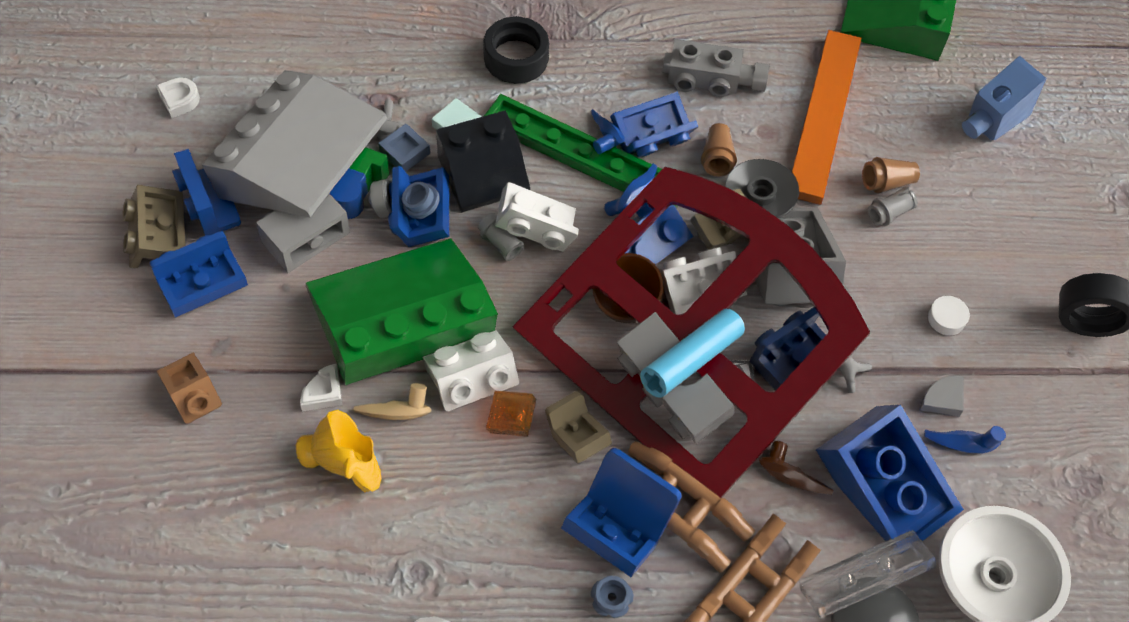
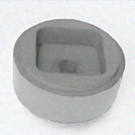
[369,179,392,218]

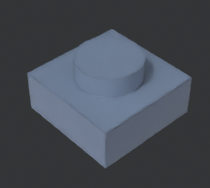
[378,124,431,172]

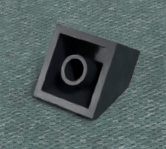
[436,110,530,213]

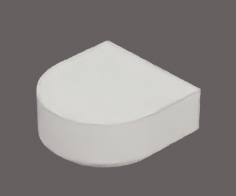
[156,78,200,119]

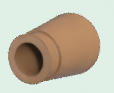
[701,123,737,177]
[862,157,920,193]

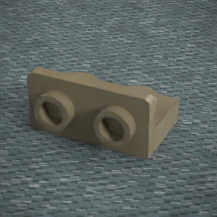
[122,185,186,268]

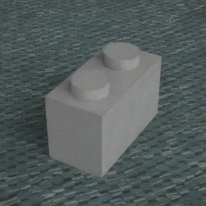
[256,193,350,273]

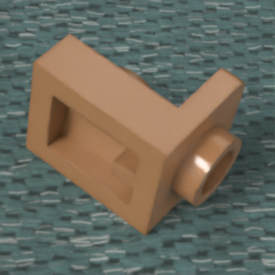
[157,352,222,424]

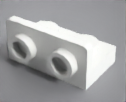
[495,182,579,252]
[660,247,747,315]

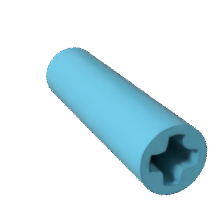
[640,309,745,398]

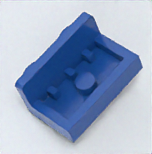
[610,91,698,158]
[172,149,241,235]
[388,166,450,247]
[625,203,694,265]
[149,231,248,318]

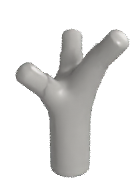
[838,356,872,393]

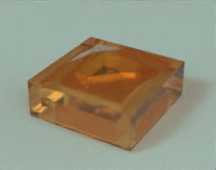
[486,391,537,437]

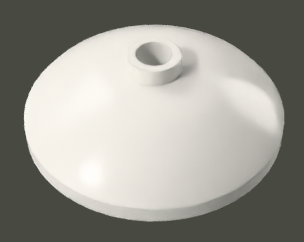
[939,506,1071,622]

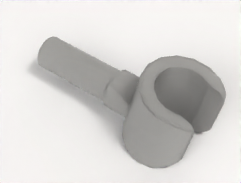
[377,99,400,141]

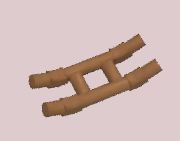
[628,441,755,573]
[684,513,821,622]

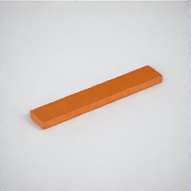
[792,30,862,205]

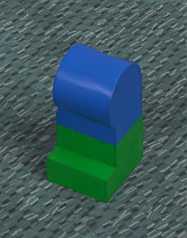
[330,147,390,219]

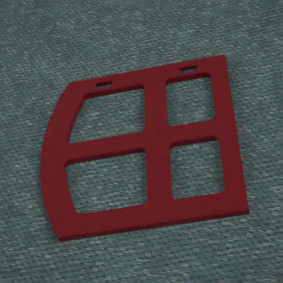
[512,167,870,498]

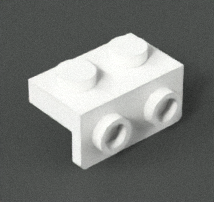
[423,330,519,411]

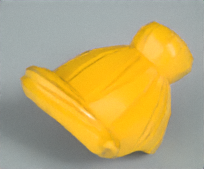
[295,410,381,492]

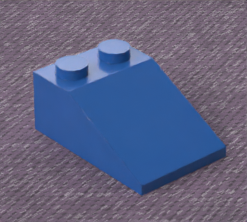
[816,405,964,557]

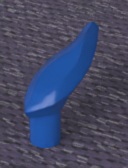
[591,109,625,154]
[604,163,657,216]
[924,426,1006,454]

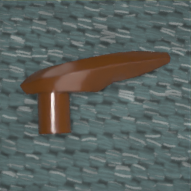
[759,441,834,495]

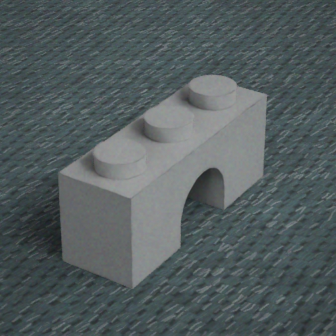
[617,312,734,444]

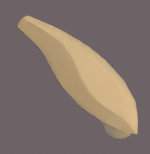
[353,383,432,420]

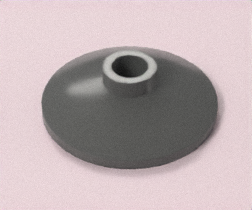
[725,159,799,218]

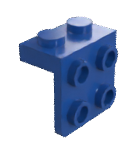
[561,448,682,577]

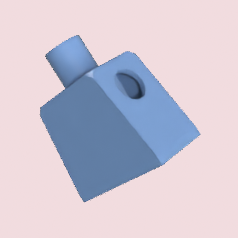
[962,56,1047,140]

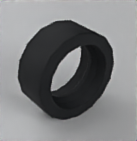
[483,16,550,84]
[1059,273,1129,337]

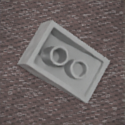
[749,207,846,306]

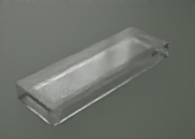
[798,530,936,619]

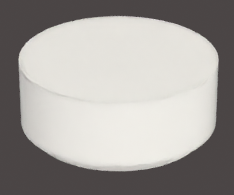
[928,296,970,335]

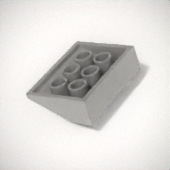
[202,70,387,218]

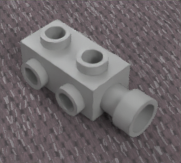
[662,39,770,97]

